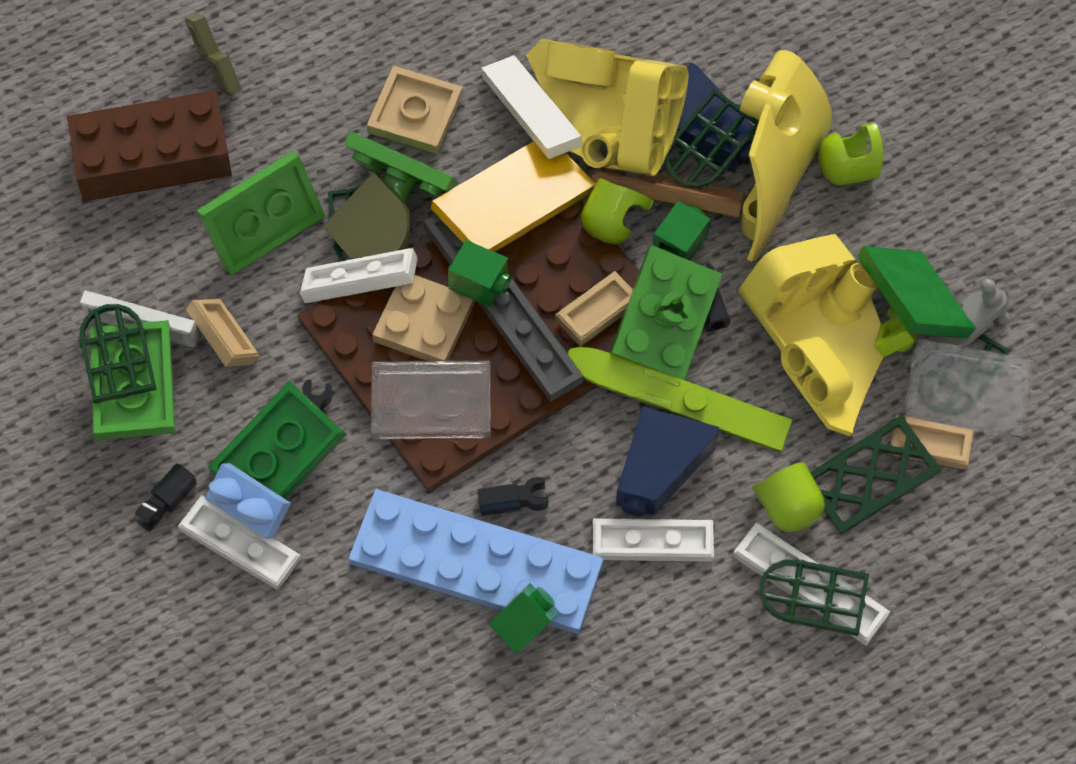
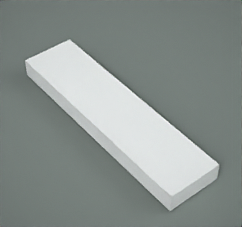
[481,55,582,159]
[733,523,890,646]

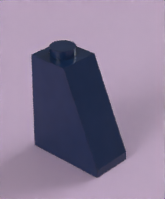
[675,62,754,173]
[616,407,719,516]

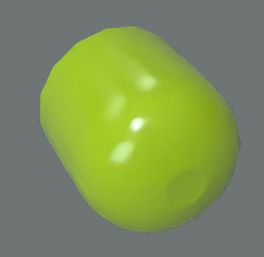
[818,122,883,186]
[581,178,654,245]
[752,462,825,533]

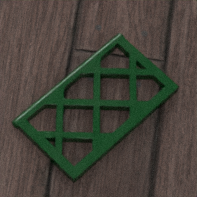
[811,415,941,534]

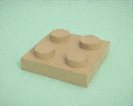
[367,66,463,154]
[372,275,475,368]

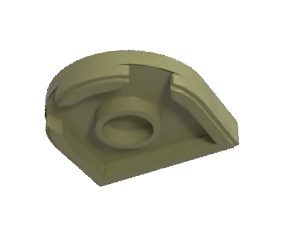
[322,172,411,259]

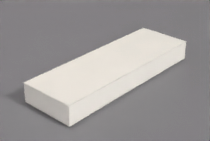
[300,248,418,303]
[80,290,200,347]
[178,495,301,590]
[593,518,714,561]

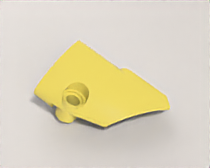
[526,39,689,176]
[740,50,832,262]
[738,234,883,437]

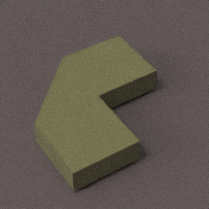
[184,12,242,95]

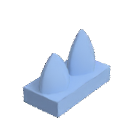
[205,463,291,539]

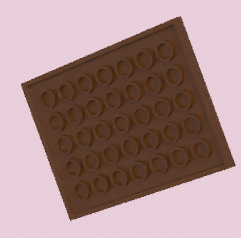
[298,200,639,494]

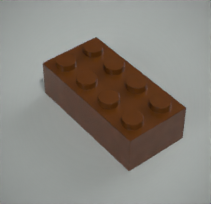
[67,90,232,202]

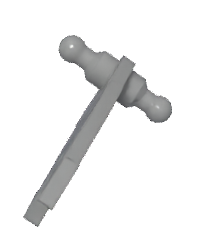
[904,279,1009,378]

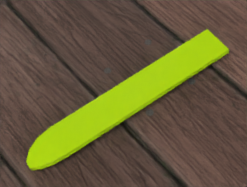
[568,347,792,452]

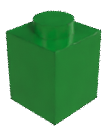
[653,201,710,261]
[448,240,511,307]
[488,583,558,654]

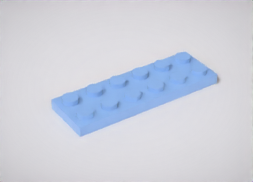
[348,489,604,635]

